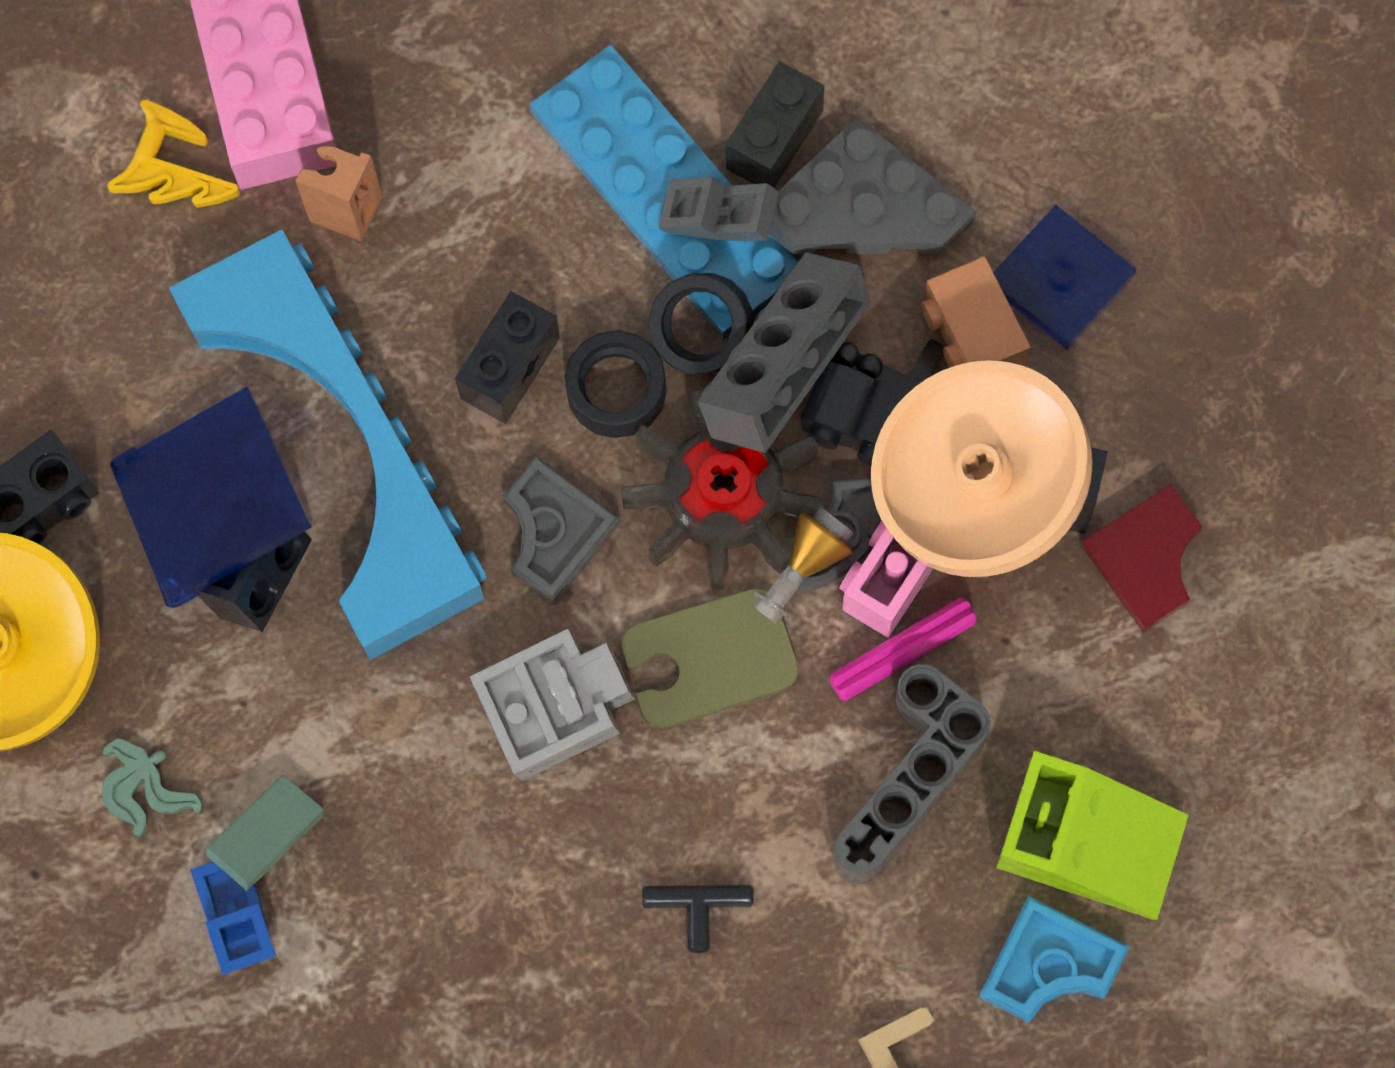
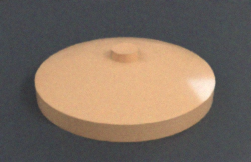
[871,361,1092,577]

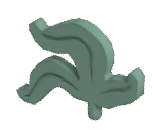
[102,738,203,838]

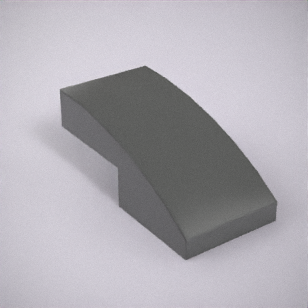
[659,177,779,241]

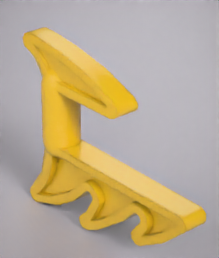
[107,100,240,208]

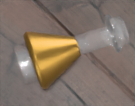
[751,507,854,625]

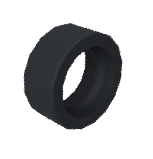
[649,273,754,374]
[564,330,667,438]

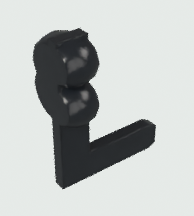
[830,339,944,391]

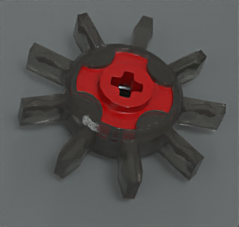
[621,390,825,590]

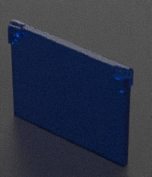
[110,386,312,608]

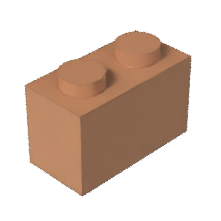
[920,256,1031,368]

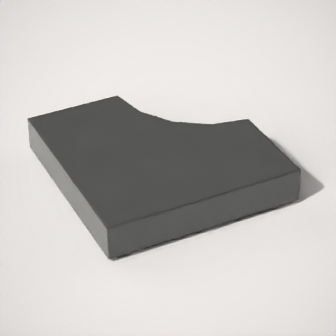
[503,456,621,605]

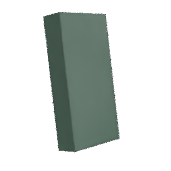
[206,775,324,891]

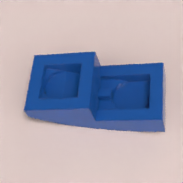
[190,862,277,975]

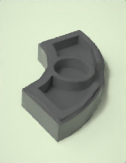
[786,477,882,595]

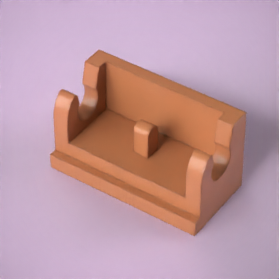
[296,146,383,242]

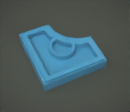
[978,896,1130,1023]

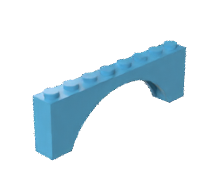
[169,230,487,660]

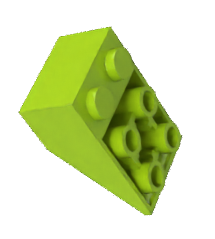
[996,751,1189,921]

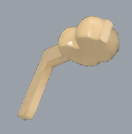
[858,1008,934,1068]

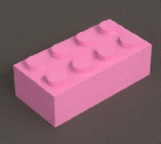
[190,0,337,190]

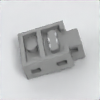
[470,629,635,781]

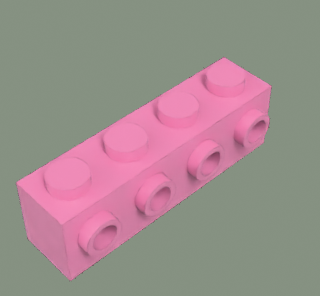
[840,521,933,638]

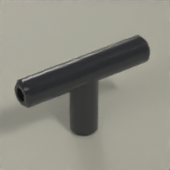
[642,885,754,953]

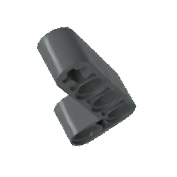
[834,664,991,884]

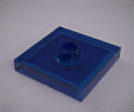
[993,205,1137,350]

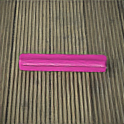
[829,597,977,701]

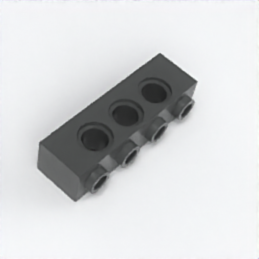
[698,252,871,453]

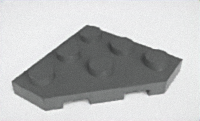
[769,117,976,255]

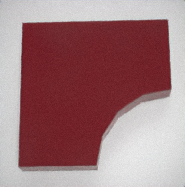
[1081,484,1202,633]

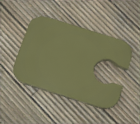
[621,588,798,728]

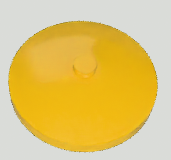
[0,533,100,751]

